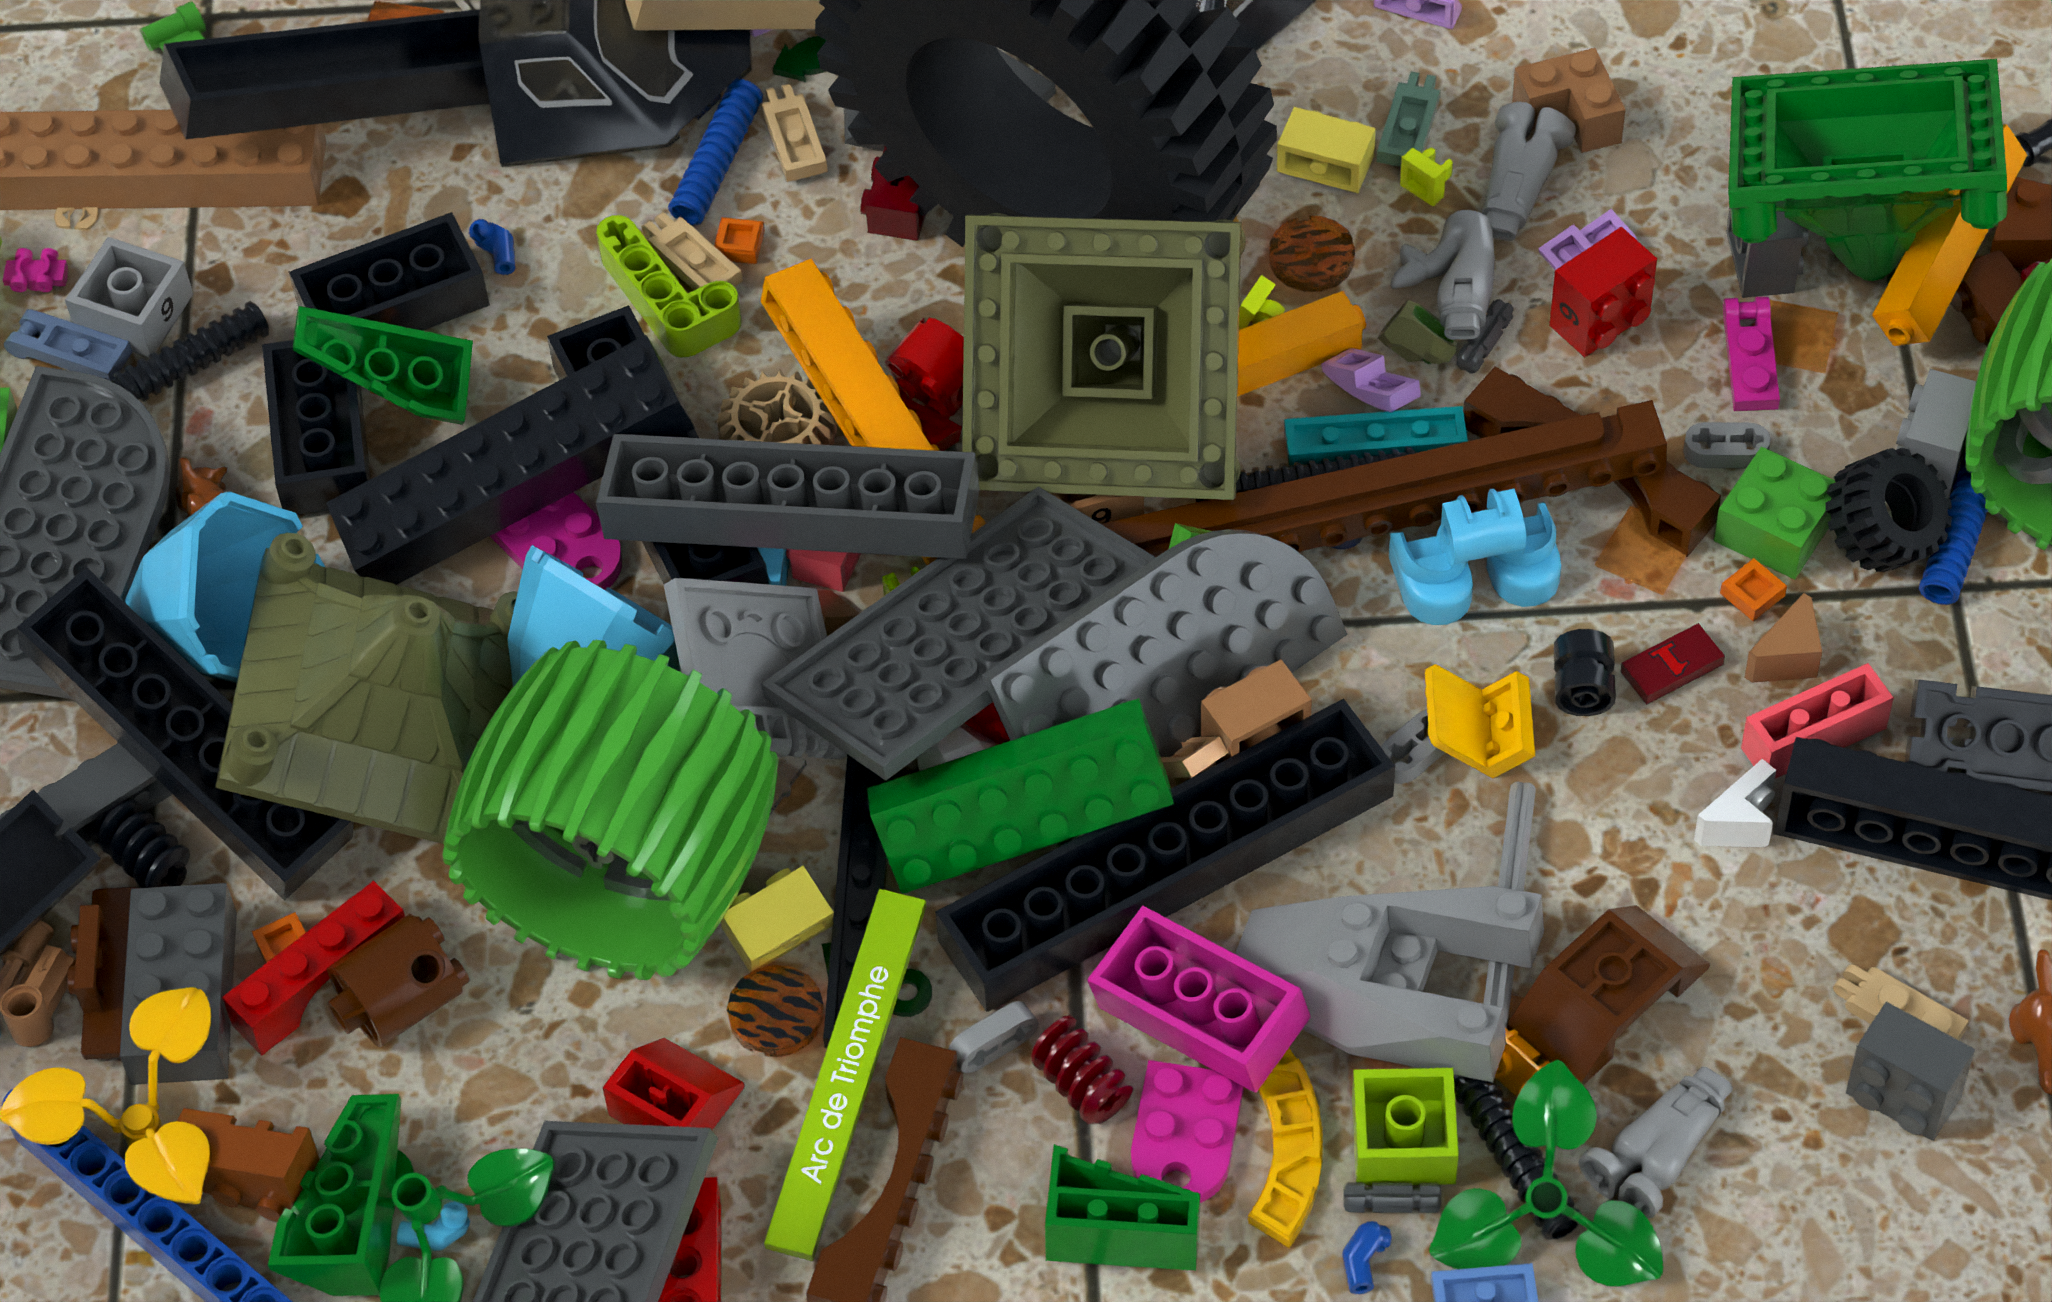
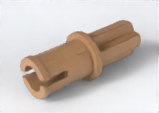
[0,920,54,1000]

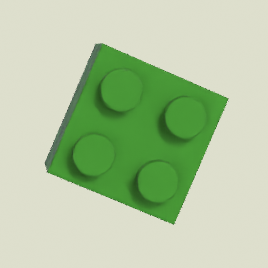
[1714,446,1836,580]

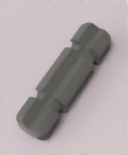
[1457,299,1514,373]
[1343,1182,1442,1213]

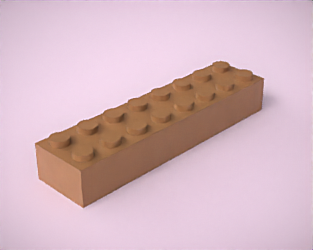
[0,109,326,210]

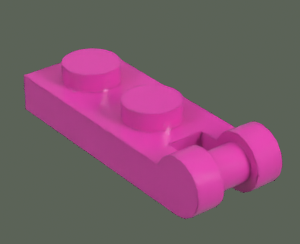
[1723,297,1780,411]

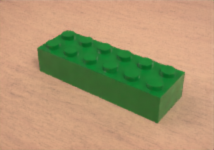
[867,698,1174,894]

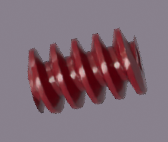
[1031,1015,1134,1124]

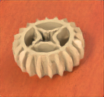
[717,369,838,445]

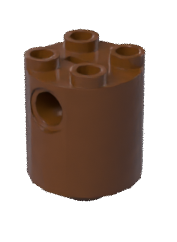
[327,914,470,1048]

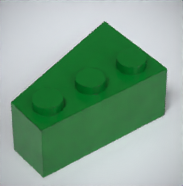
[1045,1144,1200,1271]

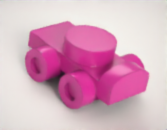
[2,248,68,292]

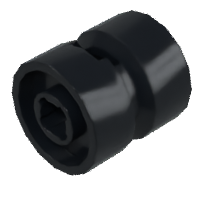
[1553,629,1616,716]

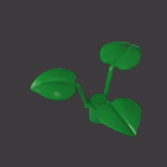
[1429,1060,1663,1286]
[379,1148,555,1302]

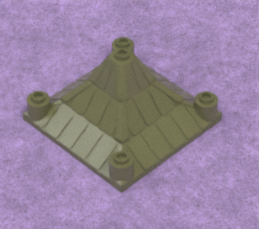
[962,213,1246,500]
[215,532,518,844]

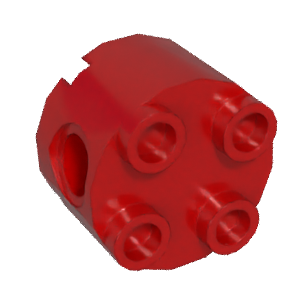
[885,317,964,419]

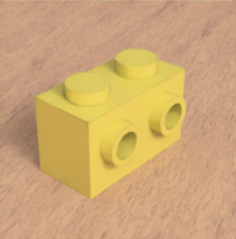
[1277,107,1376,193]
[721,865,834,974]

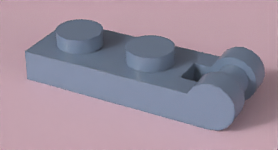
[4,309,132,380]

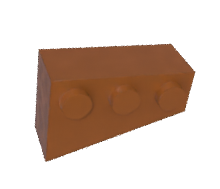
[1990,177,2052,268]
[177,1108,320,1222]

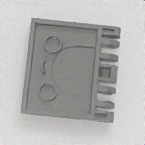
[664,578,847,759]

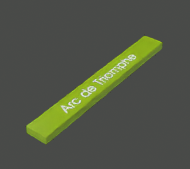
[764,889,927,1261]

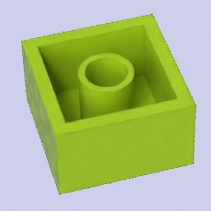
[1352,1068,1459,1186]

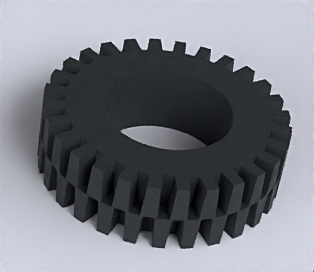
[815,0,1277,247]

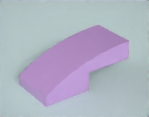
[1538,209,1637,270]
[1321,348,1421,412]

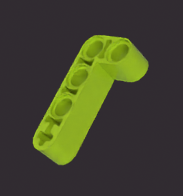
[597,215,742,358]

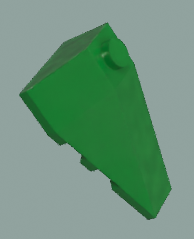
[293,306,473,425]
[268,1094,401,1296]

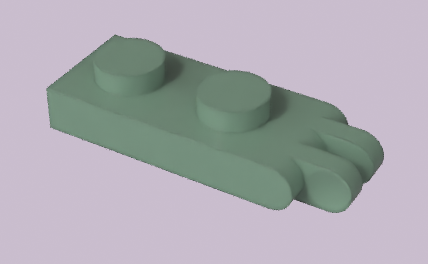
[1376,71,1441,167]

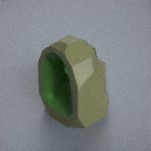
[1378,300,1458,364]

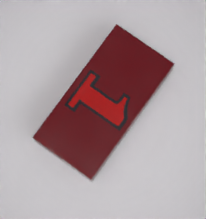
[1620,623,1725,705]

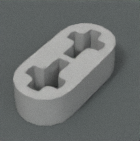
[1683,422,1771,468]
[1381,709,1445,784]
[949,1001,1039,1073]

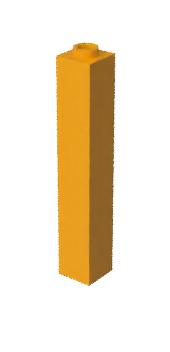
[1872,124,2027,346]
[1237,291,1366,396]

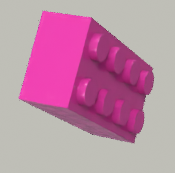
[1087,906,1311,1093]

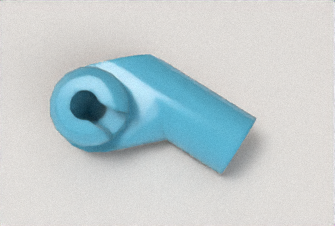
[397,1202,470,1251]

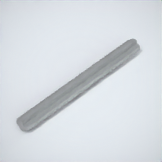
[1483,781,1536,1028]

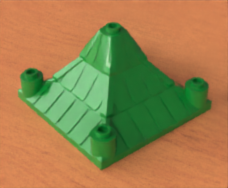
[1728,59,2008,281]

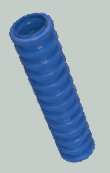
[668,79,763,226]
[1919,450,1988,605]

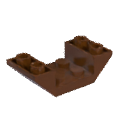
[1507,905,1710,1085]

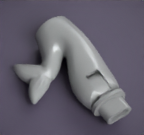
[1391,210,1495,340]

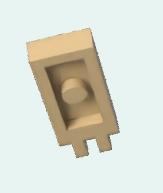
[761,83,828,182]
[641,212,743,290]
[1833,964,1969,1040]

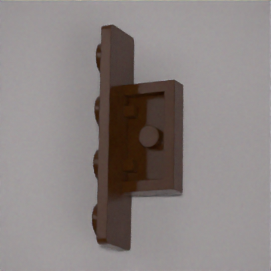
[67,887,138,1060]

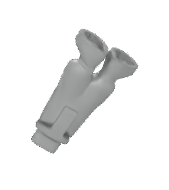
[1482,102,1576,241]
[1579,1066,1733,1219]

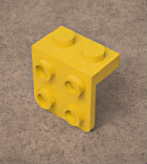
[1425,664,1535,778]

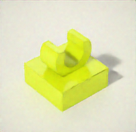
[1400,147,1453,207]
[1239,275,1285,330]

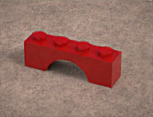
[222,880,405,1056]

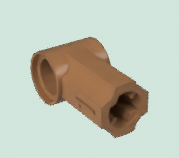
[0,945,76,1047]

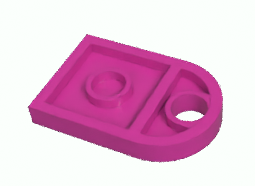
[490,492,623,590]
[1131,1060,1244,1203]

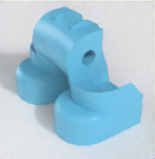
[1389,489,1562,625]

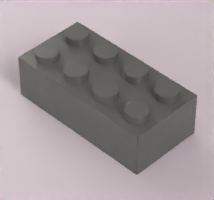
[120,883,237,1085]

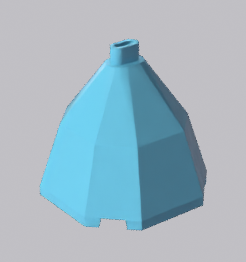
[124,491,325,683]
[507,545,681,687]

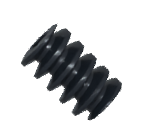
[89,800,190,888]

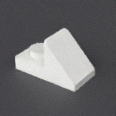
[1694,759,1776,847]

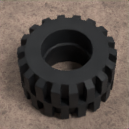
[1826,448,1952,572]

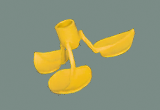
[0,987,211,1204]

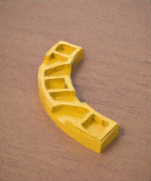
[1248,1048,1323,1249]

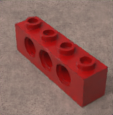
[658,1177,722,1302]

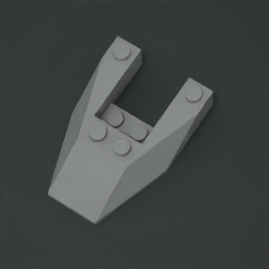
[1235,886,1544,1082]

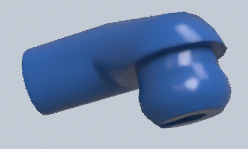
[469,219,516,275]
[1342,1221,1392,1294]

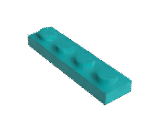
[1284,406,1468,465]

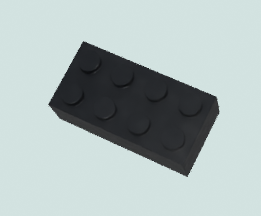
[289,212,490,331]
[262,340,371,515]

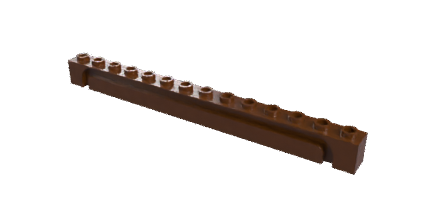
[1102,400,1667,557]

